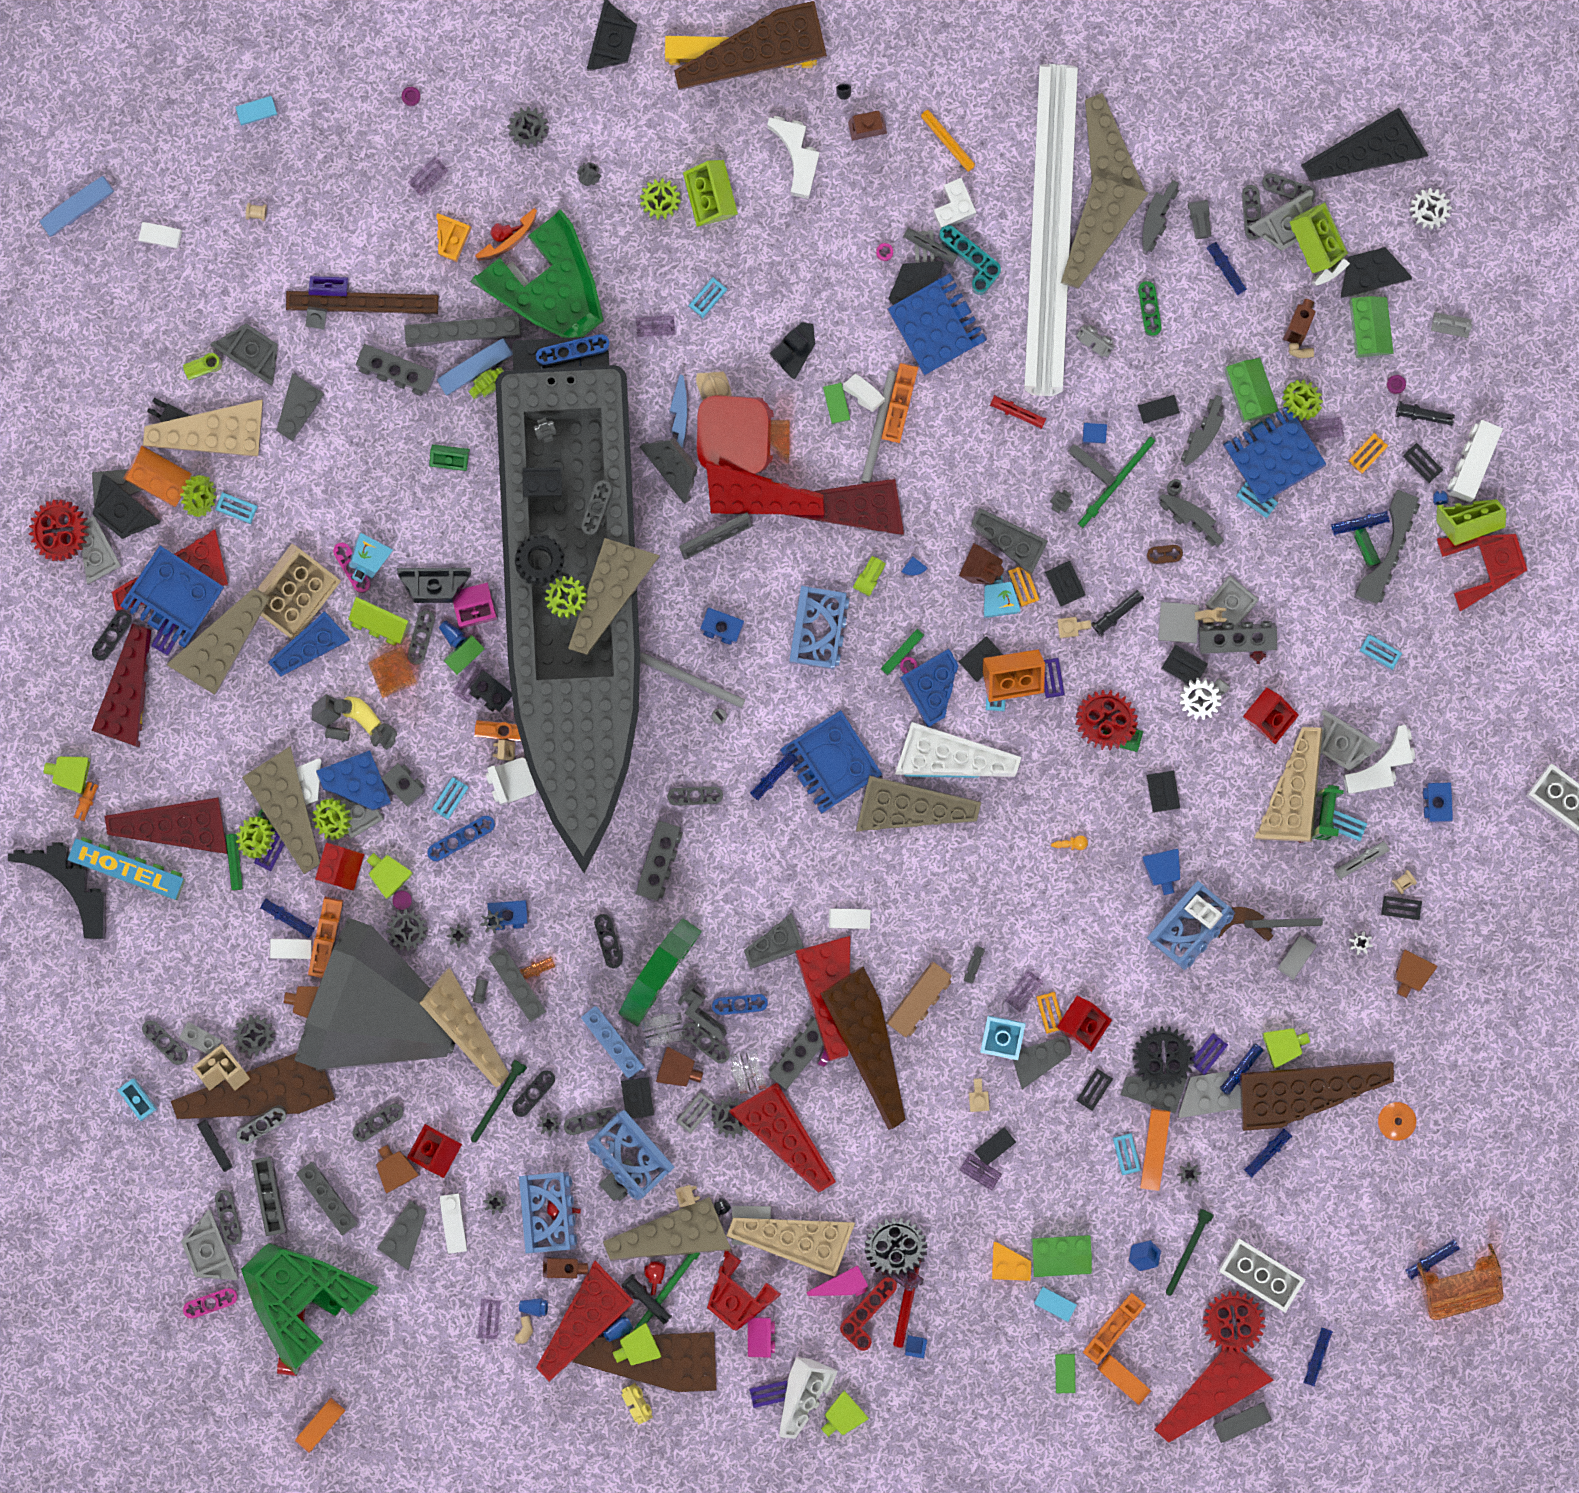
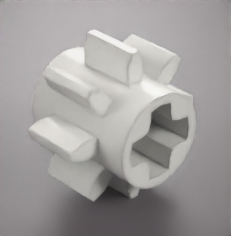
[1348,931,1373,955]

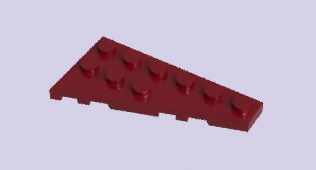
[785,479,904,536]
[91,623,151,748]
[104,797,227,854]

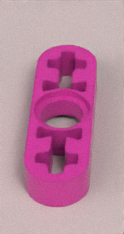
[333,543,371,593]
[183,1288,238,1319]

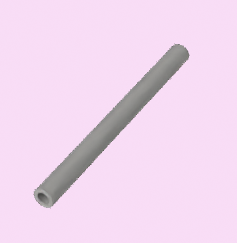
[861,370,897,483]
[640,652,745,708]

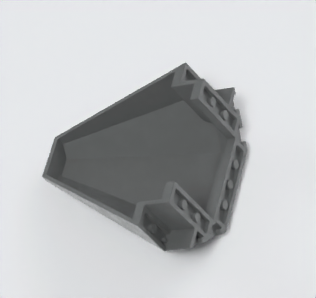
[295,917,456,1072]

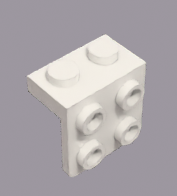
[485,757,537,806]

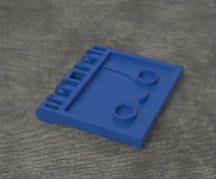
[887,273,987,375]
[1223,407,1326,504]
[120,545,225,648]
[780,710,882,814]

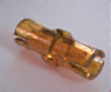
[520,956,556,980]

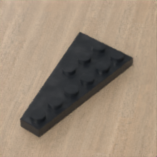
[1301,108,1429,182]

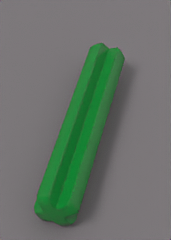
[226,834,243,891]

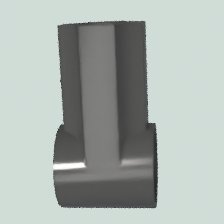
[1188,200,1212,239]

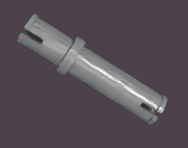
[1334,841,1390,880]

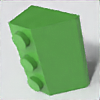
[1349,296,1394,358]
[1224,358,1279,423]
[1031,1235,1092,1277]

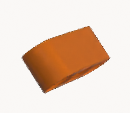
[1097,1354,1151,1405]
[295,1398,346,1453]

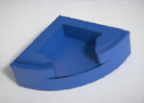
[901,556,928,576]

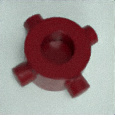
[1249,651,1266,664]

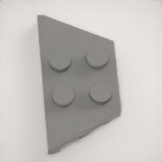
[1247,189,1313,251]
[1320,709,1381,770]
[1178,1071,1241,1118]
[181,1210,239,1280]

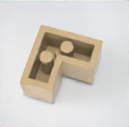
[192,1044,250,1091]

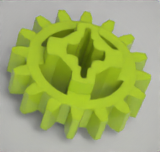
[640,178,681,221]
[468,367,504,399]
[1282,379,1323,421]
[180,475,217,517]
[545,576,588,619]
[312,798,352,840]
[236,817,275,859]

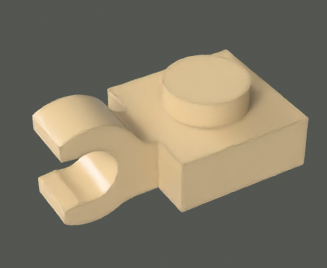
[1195,607,1226,624]
[1057,617,1091,638]
[969,1078,989,1112]

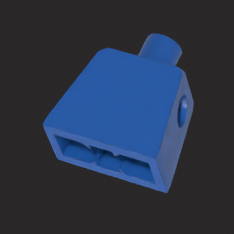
[1141,849,1180,895]

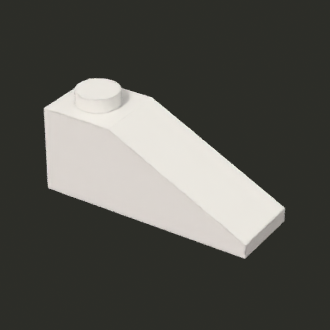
[440,1194,467,1254]

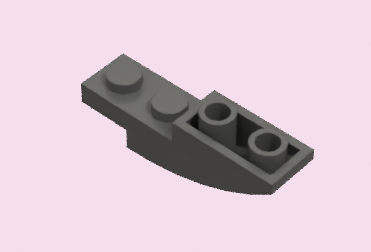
[1142,180,1180,255]
[1181,395,1224,467]
[1158,494,1224,548]

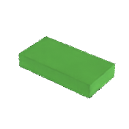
[823,382,850,424]
[443,635,485,675]
[1055,1354,1075,1393]

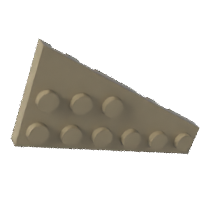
[1085,93,1145,191]
[1061,176,1149,289]
[568,538,661,655]
[166,588,271,695]
[242,746,320,874]
[856,775,981,832]
[603,1197,732,1261]

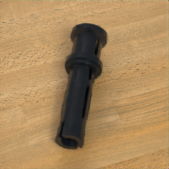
[1395,401,1455,426]
[1091,590,1144,637]
[621,1274,672,1325]

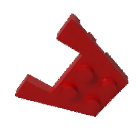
[707,1251,781,1331]

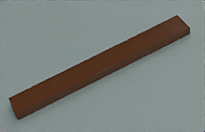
[286,291,439,314]

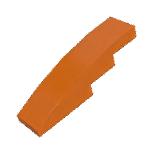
[881,362,918,443]
[308,897,344,978]
[1140,1109,1170,1191]

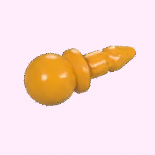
[1051,835,1088,851]

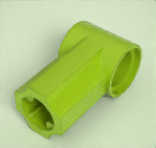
[183,353,223,381]
[853,556,886,597]

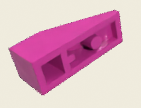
[806,1265,868,1297]

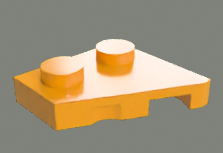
[436,213,472,262]
[992,1242,1031,1281]

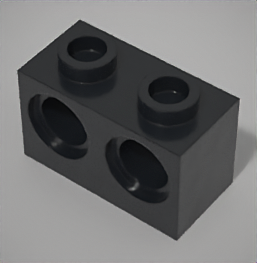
[467,670,512,712]

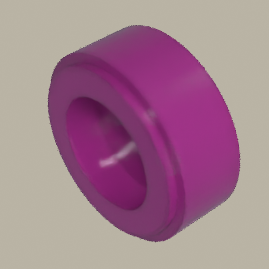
[401,87,421,106]
[1386,375,1406,394]
[392,891,412,910]
[817,1048,828,1067]

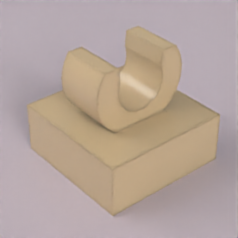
[493,740,515,761]
[675,1185,700,1208]

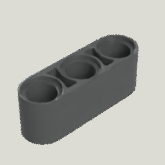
[1213,1402,1272,1443]

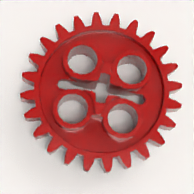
[29,499,89,561]
[1075,690,1138,751]
[1202,1291,1266,1355]

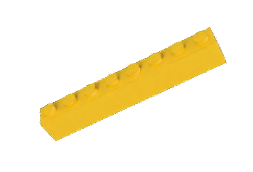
[665,36,817,68]

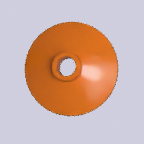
[1378,1102,1417,1141]

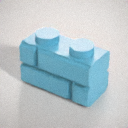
[117,1078,158,1121]

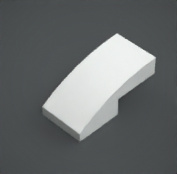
[138,222,182,249]
[1311,258,1350,286]
[843,374,885,412]
[1184,894,1223,930]
[829,909,871,929]
[270,939,311,959]

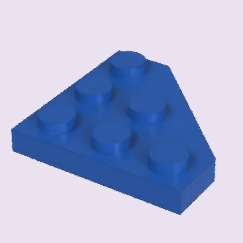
[899,649,959,727]
[316,750,391,811]

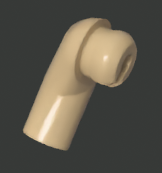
[1288,343,1314,359]
[514,1316,533,1344]

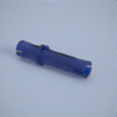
[1206,241,1247,296]
[1331,510,1390,536]
[750,751,798,801]
[260,898,315,938]
[1220,1043,1264,1095]
[1243,1129,1292,1178]
[1405,1239,1460,1280]
[1303,1327,1333,1387]

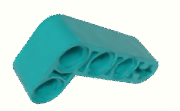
[939,225,1001,295]

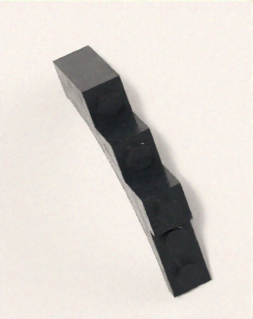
[8,842,106,939]

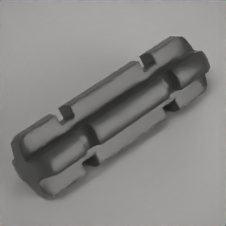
[964,946,985,984]

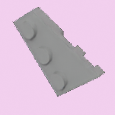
[81,516,122,585]

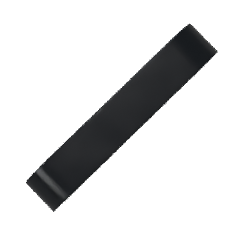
[92,612,132,661]
[594,914,622,969]
[512,1070,555,1117]
[197,1119,233,1172]

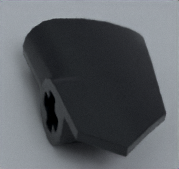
[769,322,815,380]

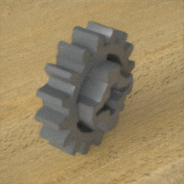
[507,106,549,149]
[386,909,428,951]
[233,1015,275,1056]
[711,1097,748,1139]

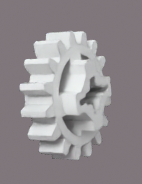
[1409,188,1452,230]
[1180,678,1221,720]

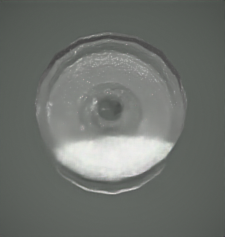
[639,1012,687,1049]
[730,1048,767,1095]

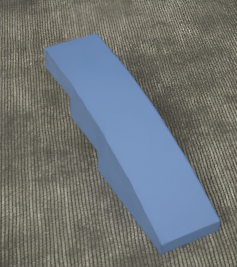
[39,176,114,237]
[436,338,513,396]
[669,375,687,448]

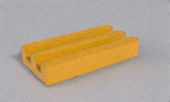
[1348,433,1388,474]
[1008,567,1039,607]
[1036,992,1062,1034]

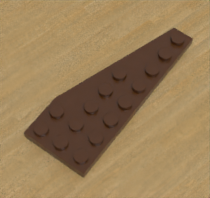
[674,1,827,90]
[820,966,906,1130]
[170,1053,336,1119]
[1240,1061,1394,1131]
[572,1332,717,1392]

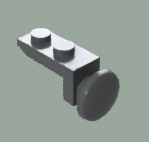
[678,981,727,1041]

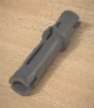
[903,227,958,265]

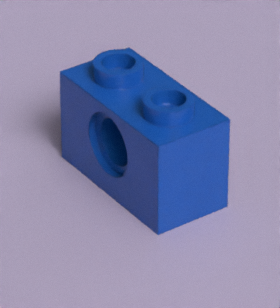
[700,607,744,645]
[1423,783,1453,823]
[487,900,528,930]

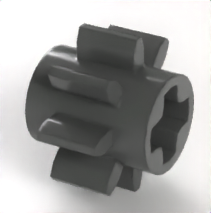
[576,162,602,186]
[534,418,557,443]
[1050,489,1073,514]
[480,910,504,934]
[447,924,471,948]
[537,1113,561,1137]
[1177,1162,1201,1186]
[483,1191,507,1215]

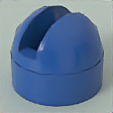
[1433,490,1449,505]

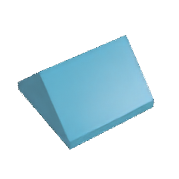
[980,1015,1026,1060]

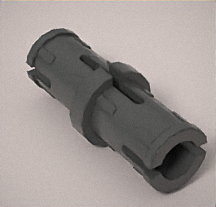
[1167,479,1182,496]

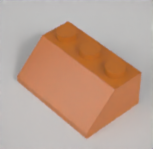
[123,445,192,507]
[983,649,1045,702]

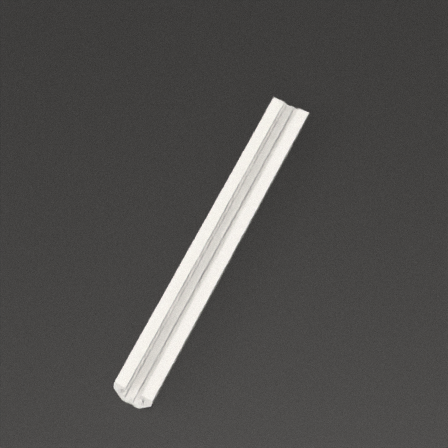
[1024,64,1078,396]

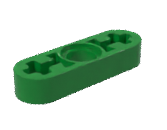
[1138,281,1162,337]
[881,629,925,676]

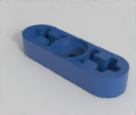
[712,994,768,1015]

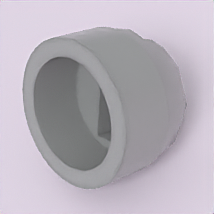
[1214,678,1231,695]
[712,709,727,724]

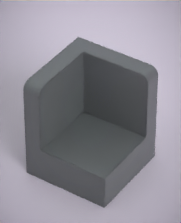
[311,694,341,727]

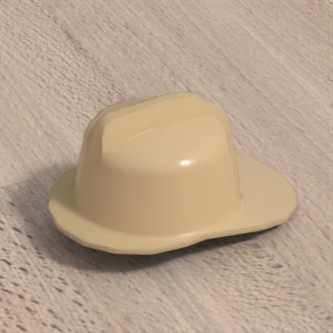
[696,371,732,400]

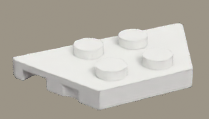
[297,758,322,805]

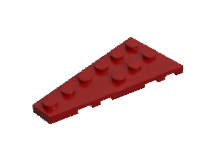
[706,460,825,515]
[111,529,228,611]
[795,936,850,1062]
[729,1083,836,1193]
[536,1260,635,1382]
[1154,1348,1273,1443]

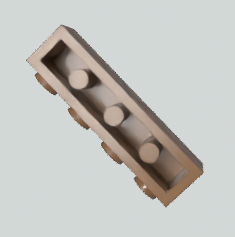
[885,961,952,1038]

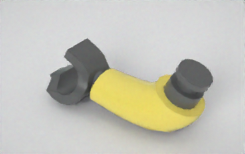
[334,696,398,750]

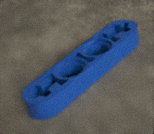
[536,334,610,366]
[427,816,495,862]

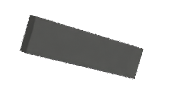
[679,513,753,560]
[1244,918,1323,928]

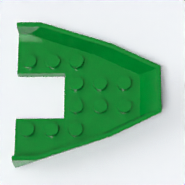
[470,209,604,338]
[618,918,702,1027]
[241,1243,379,1375]

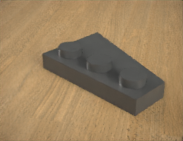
[744,913,804,969]

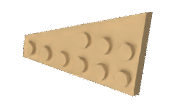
[143,399,263,457]
[1254,727,1323,842]

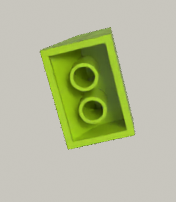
[683,160,738,227]
[1289,202,1348,273]
[348,597,411,647]

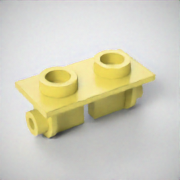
[621,1383,653,1425]

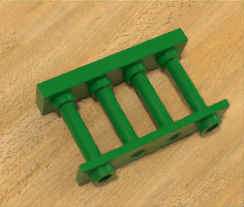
[1312,785,1344,841]

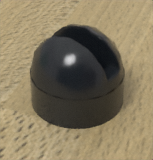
[836,84,852,100]
[714,1198,731,1215]

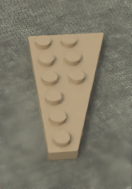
[420,968,509,1087]
[726,1218,855,1277]

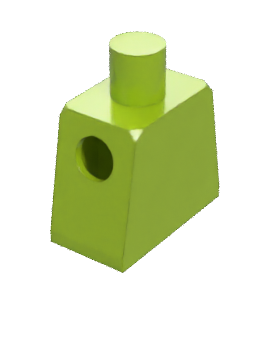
[43,756,91,794]
[366,853,414,899]
[1262,1028,1310,1068]
[613,1323,662,1365]
[821,1390,869,1437]

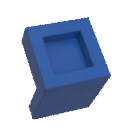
[1082,423,1107,445]
[1128,1240,1161,1271]
[905,1335,927,1359]

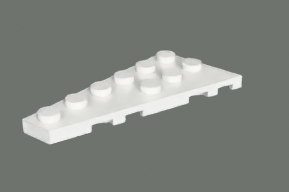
[895,722,1021,777]

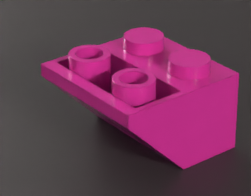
[453,582,498,629]
[748,1317,775,1358]

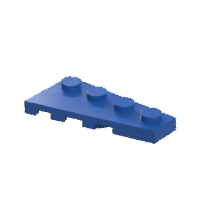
[268,611,350,677]

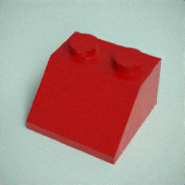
[1243,687,1299,745]
[315,843,365,891]
[1056,995,1112,1052]
[407,1124,462,1178]

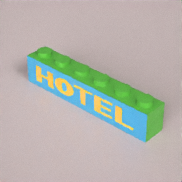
[67,837,186,901]

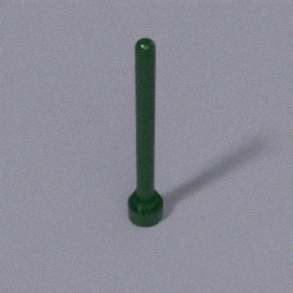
[471,1059,527,1143]
[1166,1208,1214,1296]

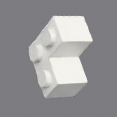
[933,178,976,230]

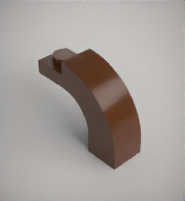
[1217,907,1274,942]

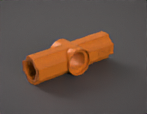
[474,720,521,742]

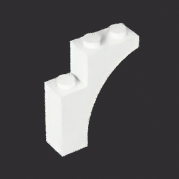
[767,116,819,199]
[1343,725,1415,795]

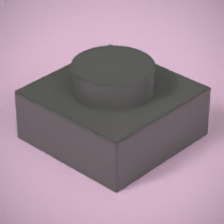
[305,306,327,330]

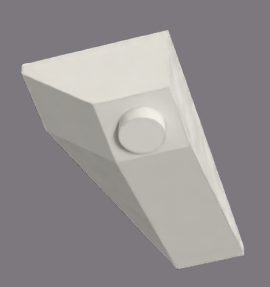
[779,1357,838,1439]

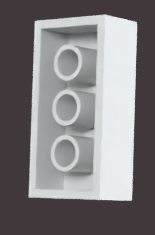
[1447,420,1503,503]
[1526,764,1579,835]
[1217,1238,1306,1313]

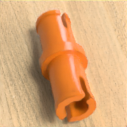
[73,781,99,822]

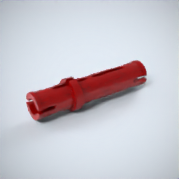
[990,395,1047,429]

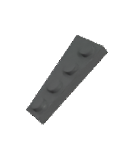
[971,508,1048,576]

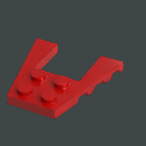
[1436,534,1527,612]

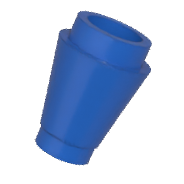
[439,620,466,649]
[519,1298,548,1317]
[603,1316,633,1342]

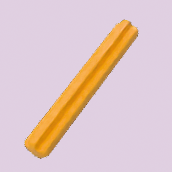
[921,110,975,172]

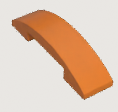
[475,208,538,261]
[1082,1292,1146,1365]

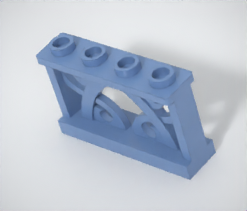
[789,586,850,670]
[1147,881,1235,970]
[581,1006,645,1079]
[587,1110,675,1201]
[519,1172,577,1254]

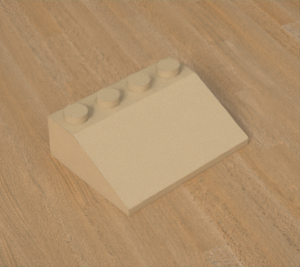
[257,544,341,640]

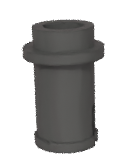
[325,726,350,743]
[471,979,489,1004]

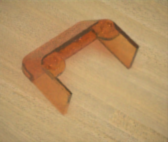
[1417,1243,1504,1320]

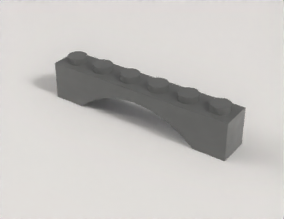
[404,316,521,348]
[1354,490,1420,606]

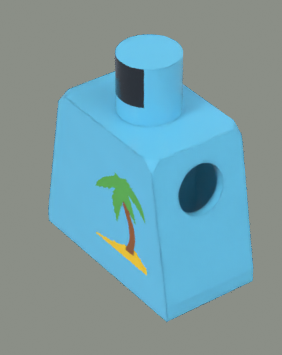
[349,533,393,582]
[983,575,1021,618]

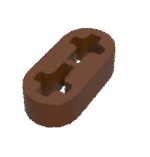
[1146,545,1183,564]

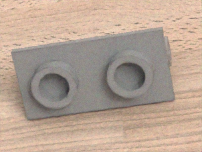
[1431,312,1472,338]
[1076,324,1116,358]
[179,1022,222,1055]

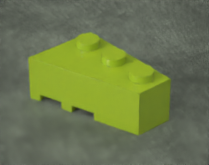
[1436,499,1506,545]

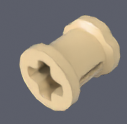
[246,203,267,221]
[1391,870,1417,895]

